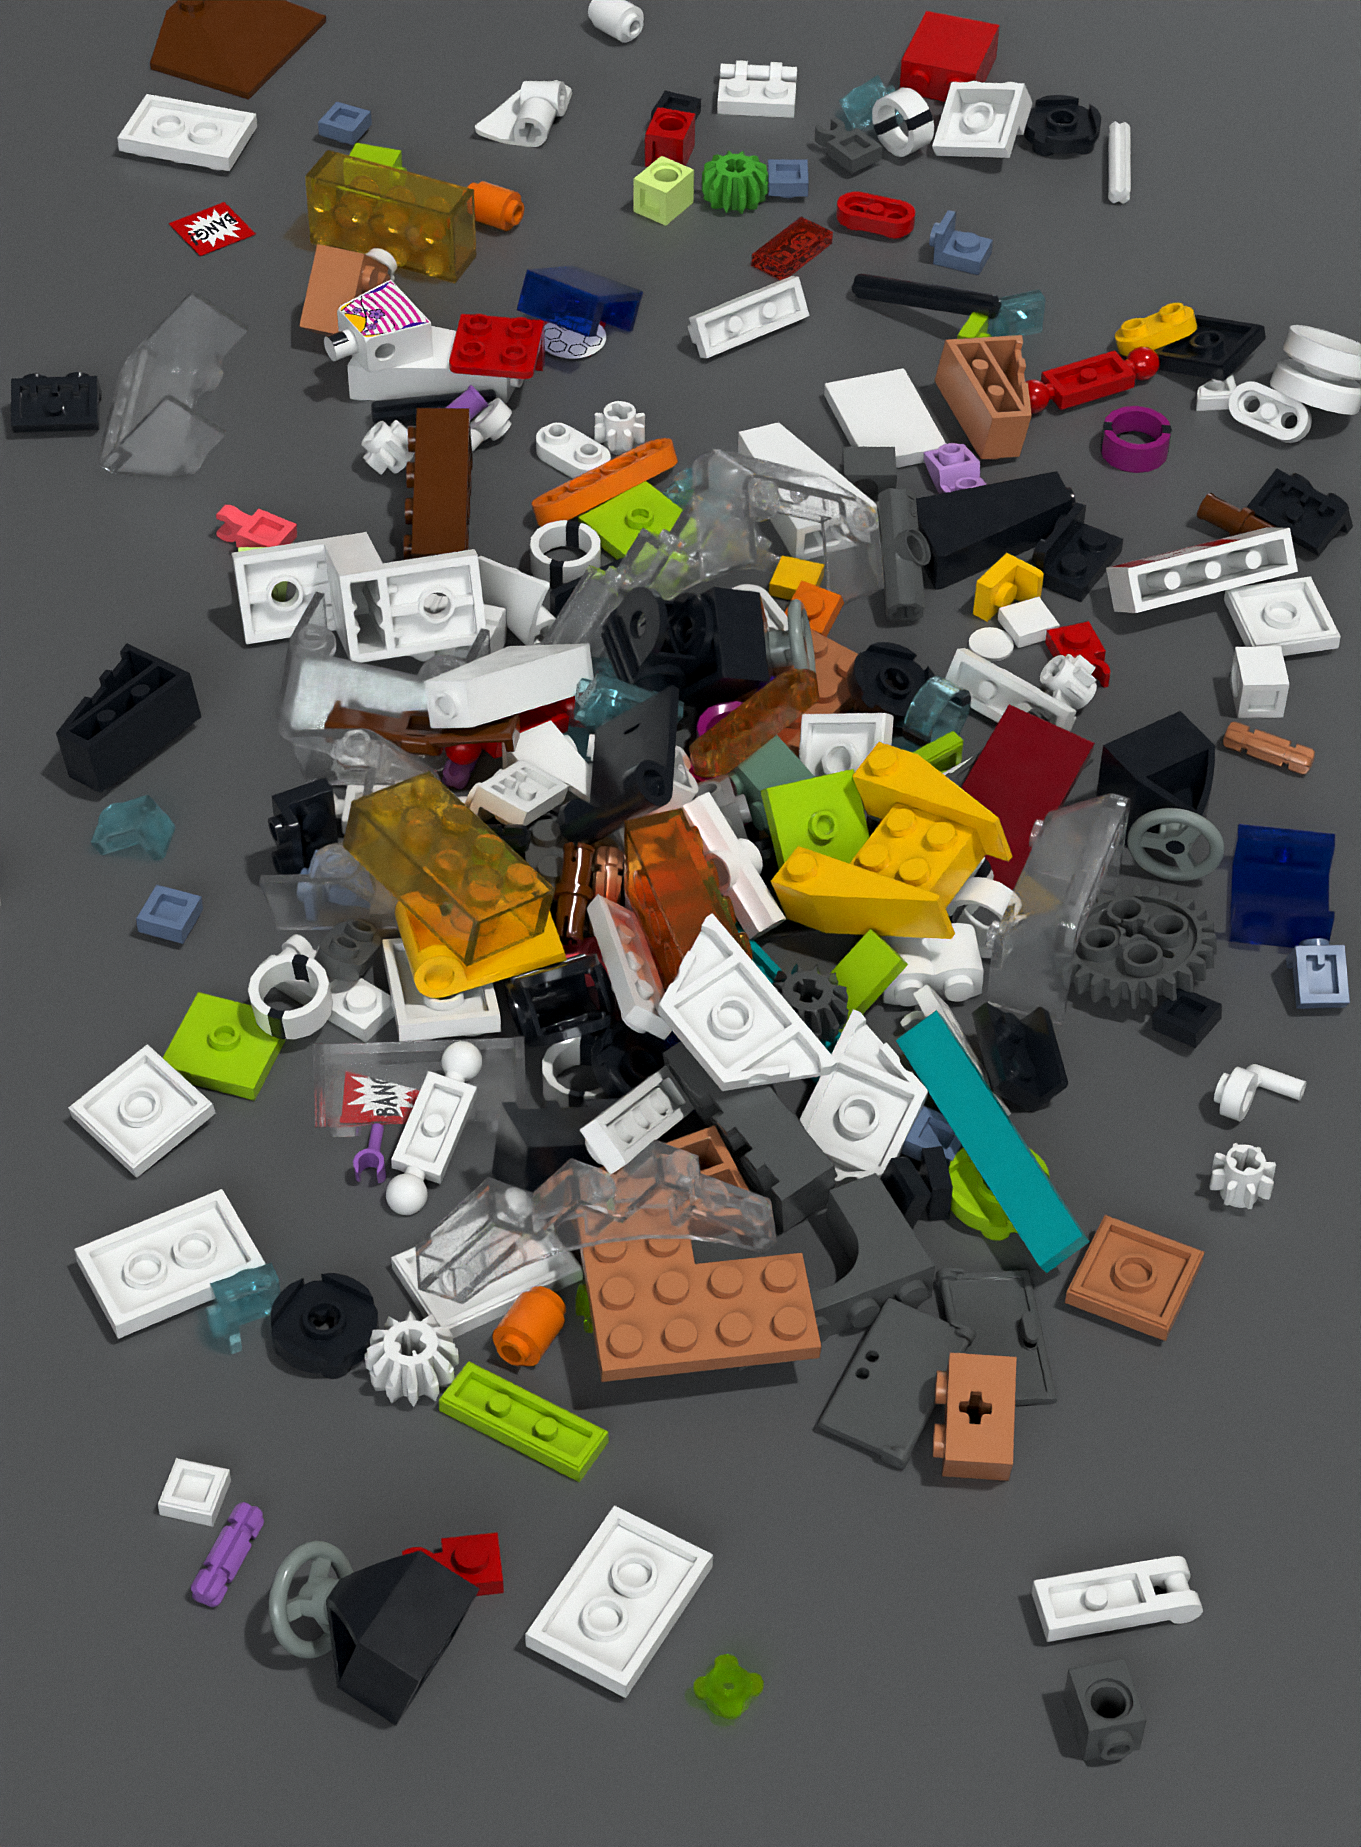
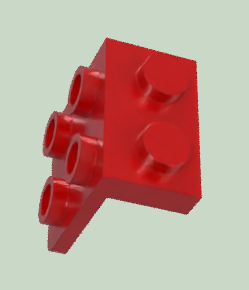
[449,314,545,379]

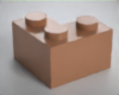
[299,244,390,336]

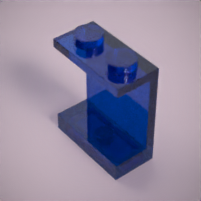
[517,265,643,337]
[1229,824,1335,948]

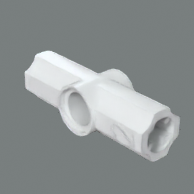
[674,792,786,940]

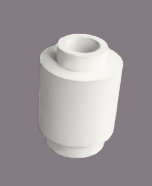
[588,0,644,43]

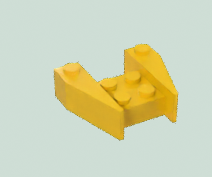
[771,742,1012,939]

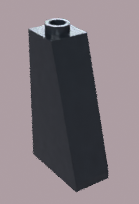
[916,471,1076,590]

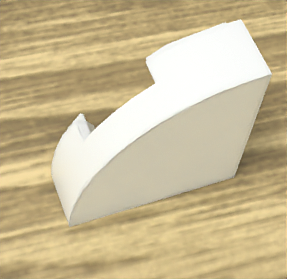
[1196,374,1236,411]

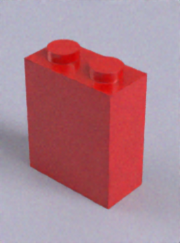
[899,11,999,102]

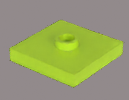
[578,481,702,574]
[760,769,870,870]
[163,992,286,1101]

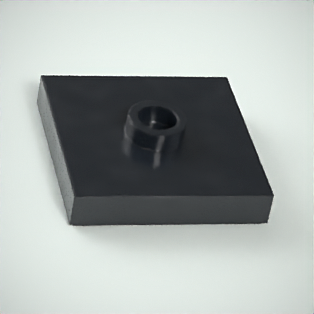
[1155,315,1266,381]

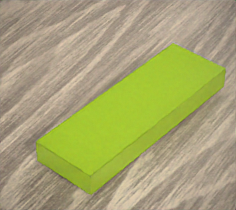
[439,1361,609,1483]

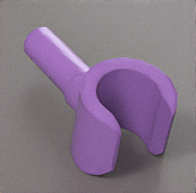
[353,1123,386,1183]

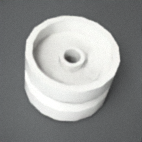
[1270,325,1361,415]

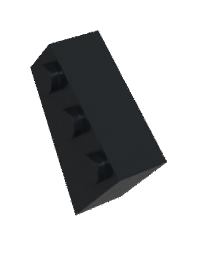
[56,643,202,793]
[492,1098,665,1217]

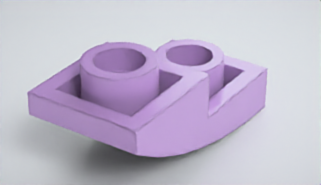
[924,443,987,494]

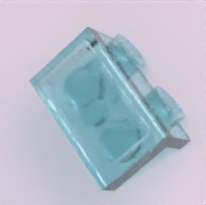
[573,673,684,727]

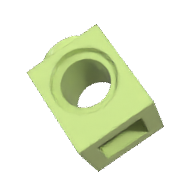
[634,156,694,226]

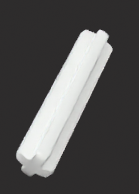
[1108,121,1131,204]

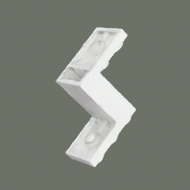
[232,532,488,664]

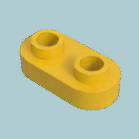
[1115,303,1197,356]

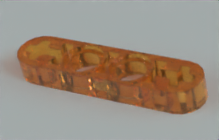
[689,669,820,778]

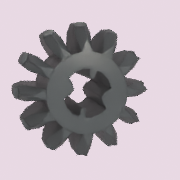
[772,963,849,1043]

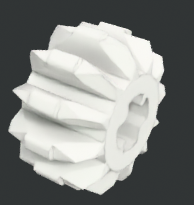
[365,1311,459,1407]

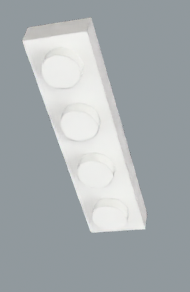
[586,894,672,1040]
[580,1066,694,1175]

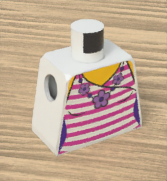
[324,280,433,372]

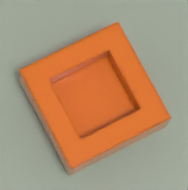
[785,580,844,637]

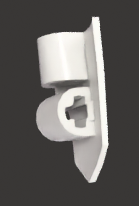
[475,80,572,147]
[478,556,561,645]

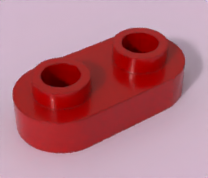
[836,192,916,239]

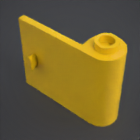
[395,886,567,998]

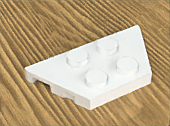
[658,913,837,1091]
[799,1009,928,1188]

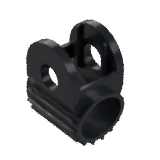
[600,587,714,704]
[504,953,618,1048]

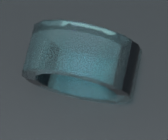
[902,675,971,749]

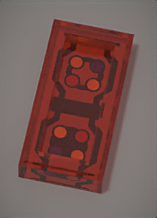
[751,217,833,280]

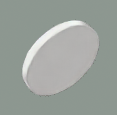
[968,627,1014,662]

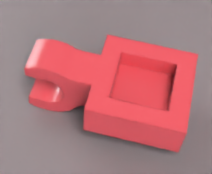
[216,505,297,548]

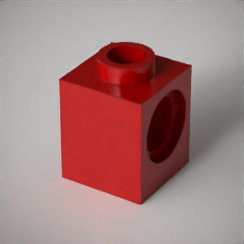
[645,107,695,167]

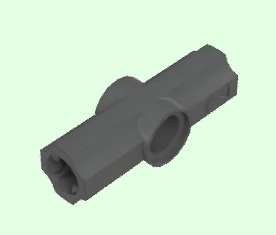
[871,488,931,623]

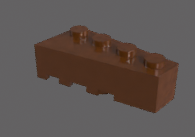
[403,408,473,560]

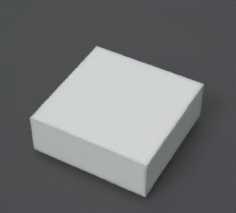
[998,597,1060,648]
[158,1458,231,1527]

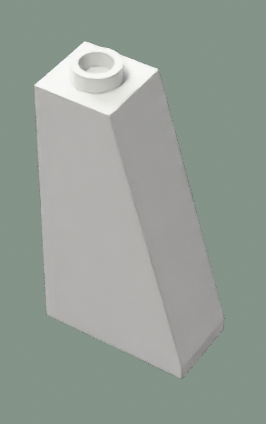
[347,326,524,403]
[738,422,878,560]
[424,643,595,728]

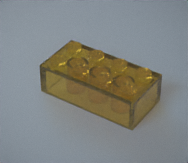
[305,150,477,284]
[342,771,555,966]

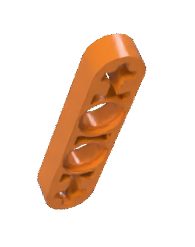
[531,438,678,526]

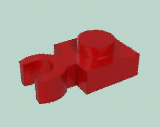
[1045,621,1111,688]
[402,1532,504,1596]

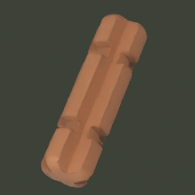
[1223,721,1315,775]
[589,846,624,937]

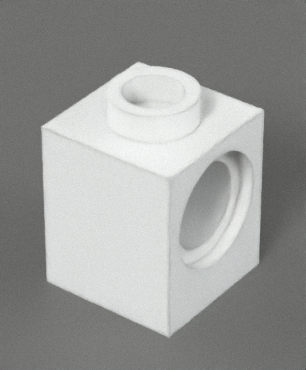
[1230,646,1290,718]

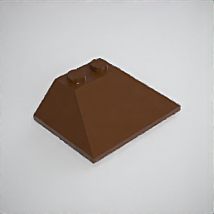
[150,0,326,99]

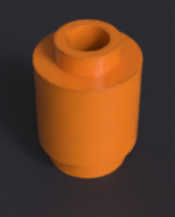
[462,181,524,231]
[492,1286,566,1367]

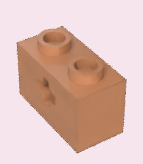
[932,1353,1017,1481]

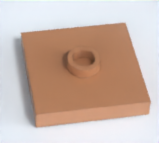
[1065,1215,1205,1341]

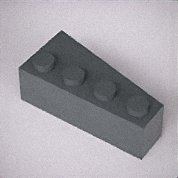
[663,1041,838,1233]

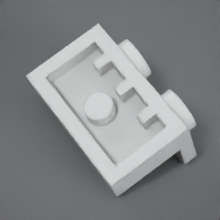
[464,759,569,826]

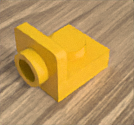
[973,553,1044,622]

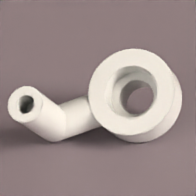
[470,398,512,453]
[1214,1064,1307,1122]

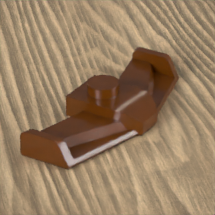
[324,700,520,756]

